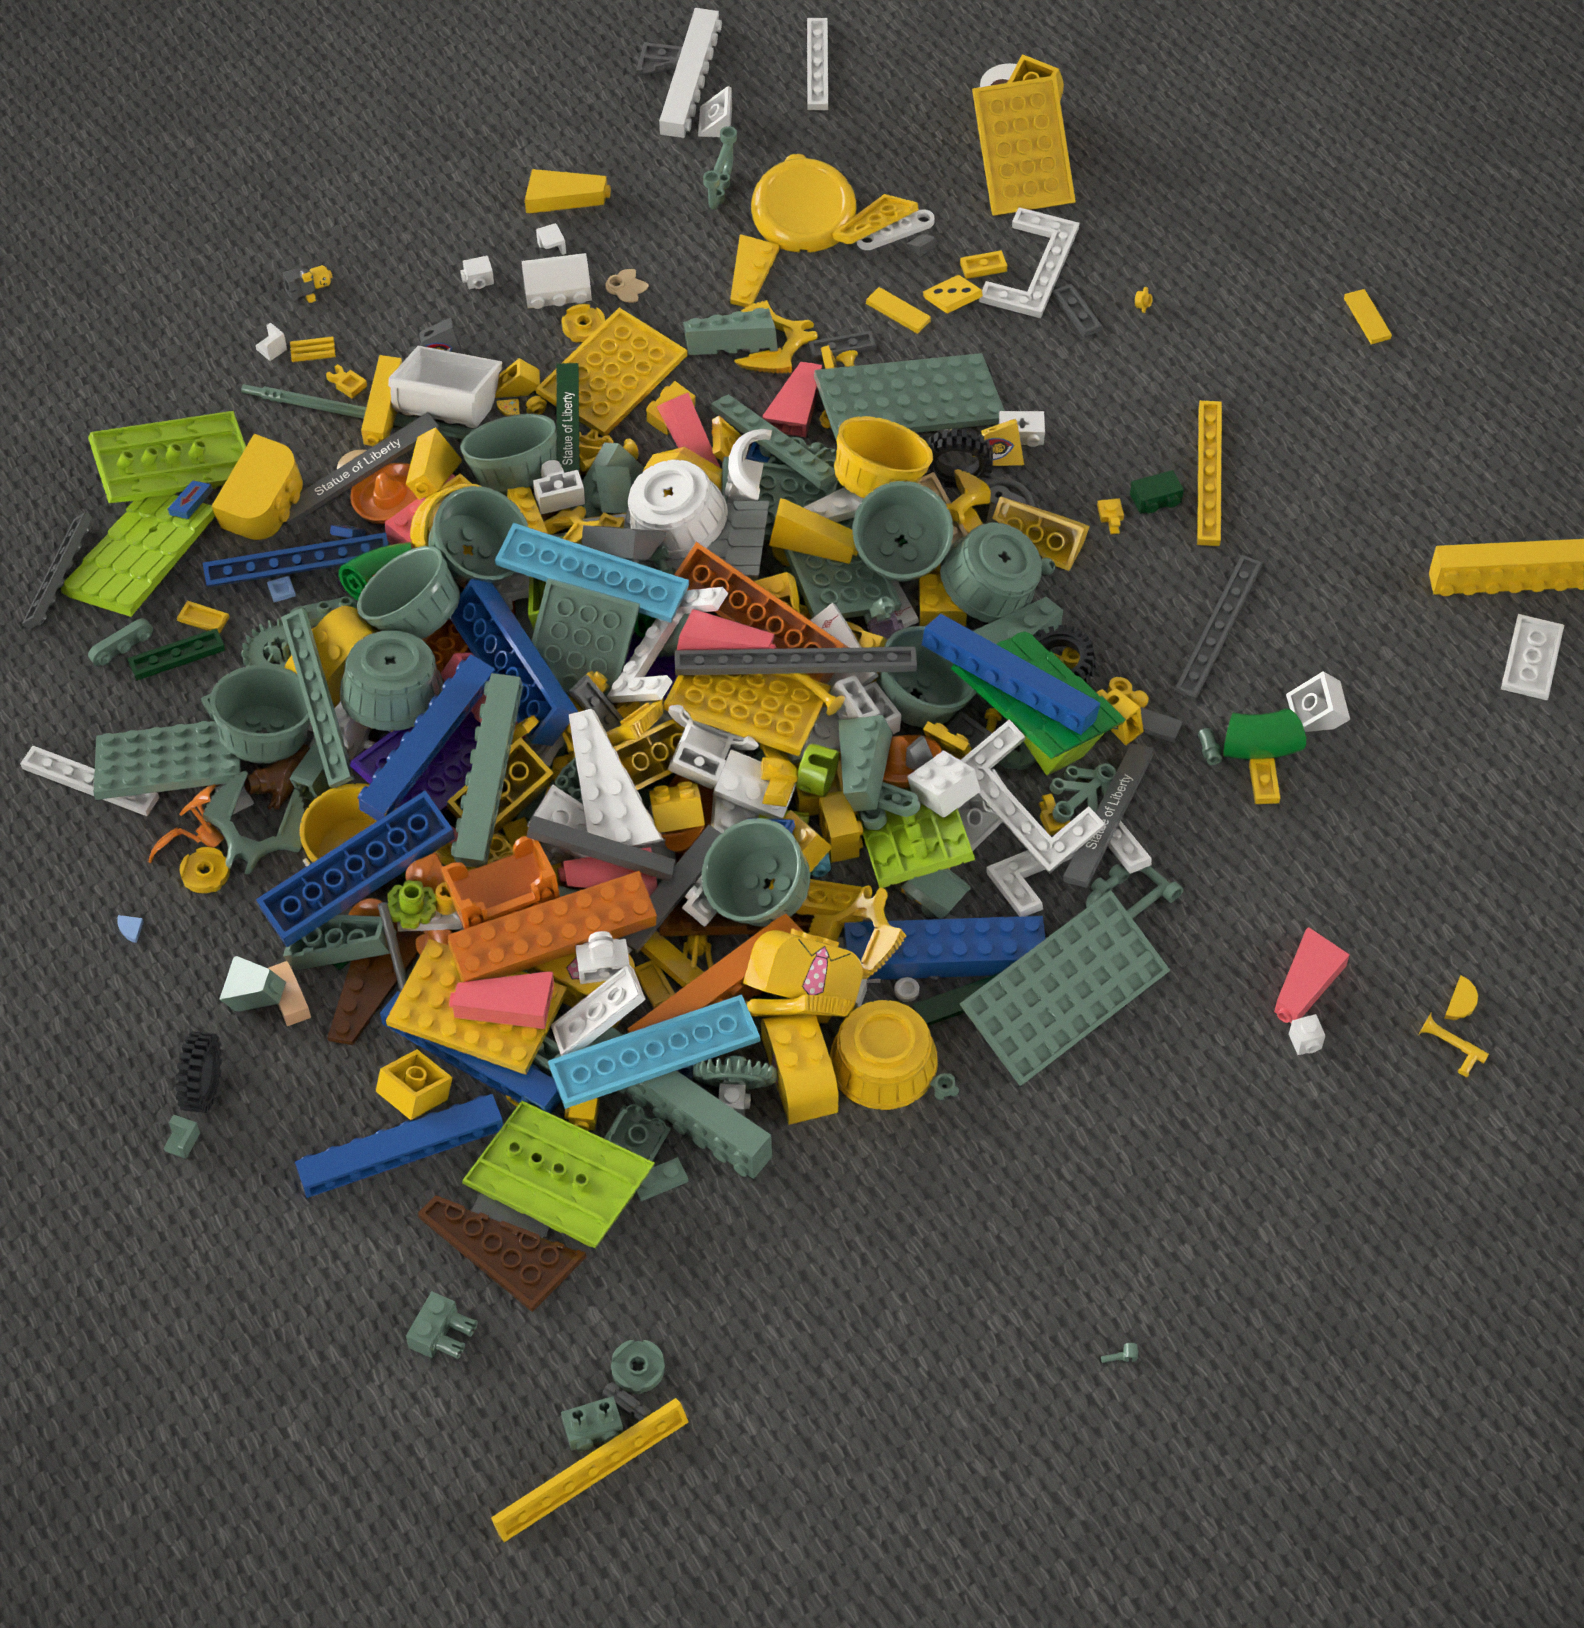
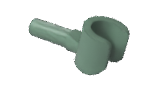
[1101,1343,1138,1363]

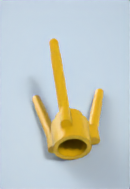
[683,935,713,970]

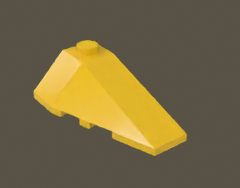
[993,496,1090,571]

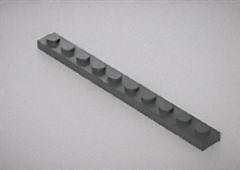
[675,647,917,675]

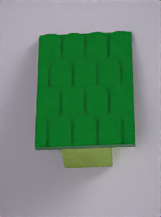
[951,631,1126,776]

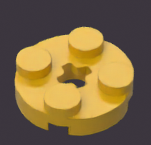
[562,304,605,343]
[180,847,230,893]

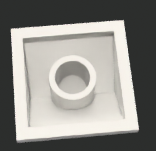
[698,86,732,137]

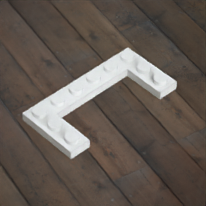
[979,207,1079,318]
[607,587,728,703]
[960,720,1105,874]
[986,821,1152,917]

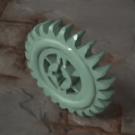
[241,618,292,668]
[693,1056,777,1089]

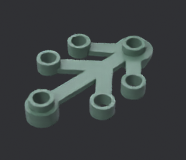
[1050,763,1116,823]

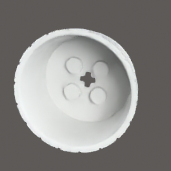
[628,460,728,560]

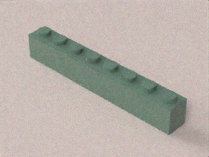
[451,673,523,868]

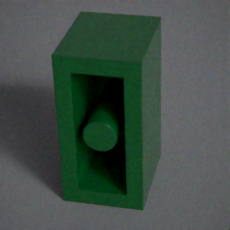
[1130,470,1184,514]

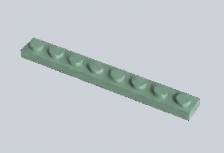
[711,394,838,488]
[281,608,354,788]

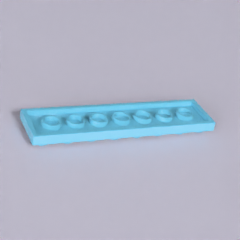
[495,523,689,623]
[548,995,760,1109]

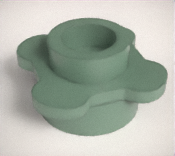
[930,1073,959,1100]

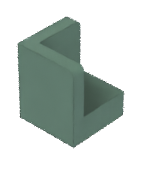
[164,1114,200,1159]

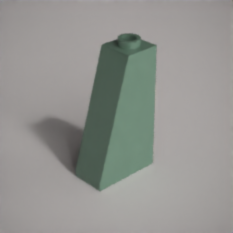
[570,442,644,518]

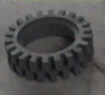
[925,428,993,488]
[1033,625,1096,684]
[175,1031,222,1113]

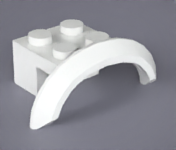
[724,429,772,503]
[668,705,758,789]

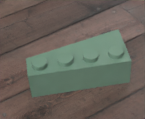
[838,715,893,811]

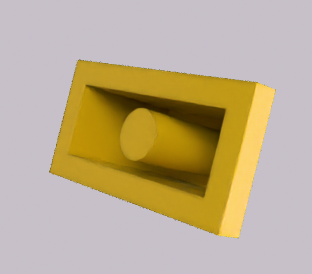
[495,358,540,398]

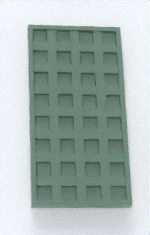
[814,353,1005,441]
[960,890,1170,1086]

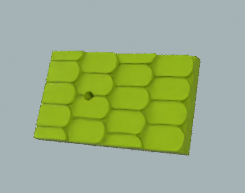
[88,411,246,503]
[61,495,215,617]
[857,788,975,888]
[462,1101,655,1249]

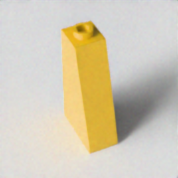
[525,169,611,213]
[361,355,402,447]
[406,427,462,500]
[769,498,858,564]

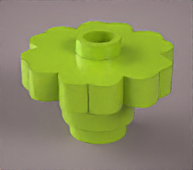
[387,880,436,929]

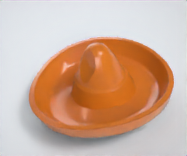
[350,463,418,524]
[883,735,941,788]

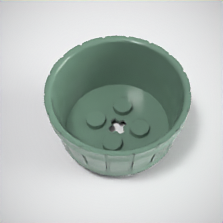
[460,414,557,495]
[852,481,953,582]
[428,486,528,588]
[940,522,1042,623]
[357,546,460,639]
[876,626,976,728]
[340,630,443,731]
[210,665,311,763]
[702,818,810,927]

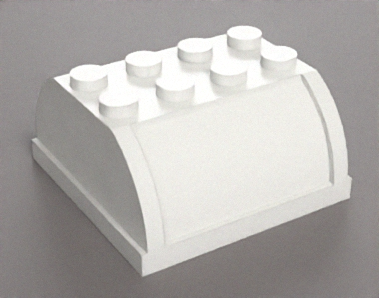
[389,346,502,428]

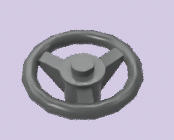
[985,477,1035,524]

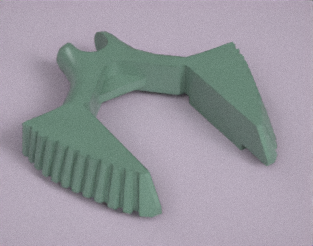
[203,771,304,874]

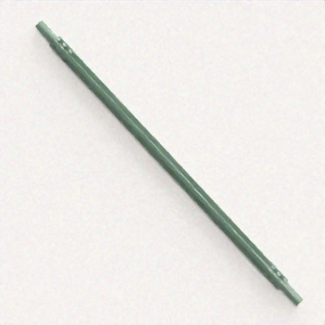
[241,384,557,452]

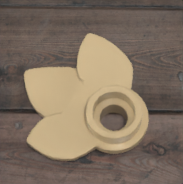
[606,269,649,303]

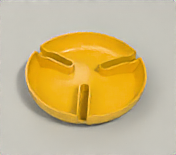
[751,158,857,252]

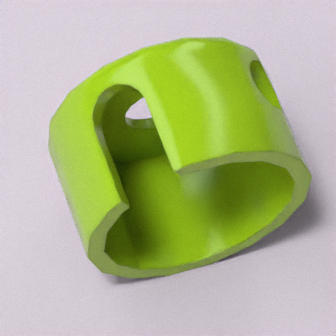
[796,743,839,797]

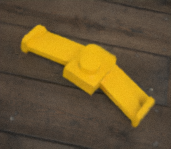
[760,743,798,807]

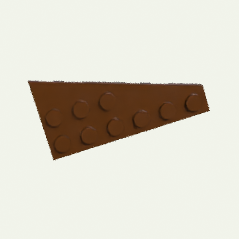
[659,897,815,936]
[327,922,425,1045]
[417,1195,587,1312]

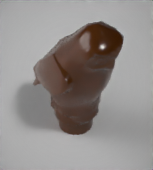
[244,744,310,809]

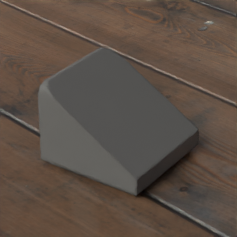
[906,234,936,257]
[906,735,933,771]

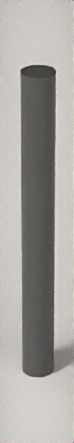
[378,902,408,992]

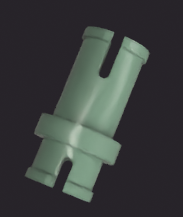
[1198,728,1222,765]

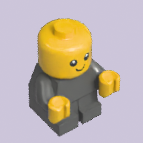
[282,265,332,303]

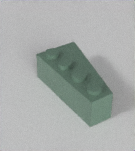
[683,308,778,355]
[973,597,1063,644]
[283,915,397,970]

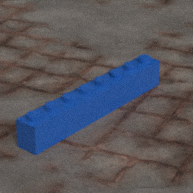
[203,533,388,587]
[921,614,1101,735]
[358,654,495,821]
[380,991,562,1114]
[295,1094,503,1198]

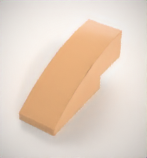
[268,961,311,1026]

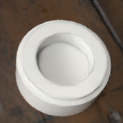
[894,977,919,1002]

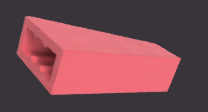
[763,362,822,437]
[657,393,720,468]
[677,609,776,650]
[557,847,658,897]
[1274,927,1350,1023]
[449,972,554,1029]

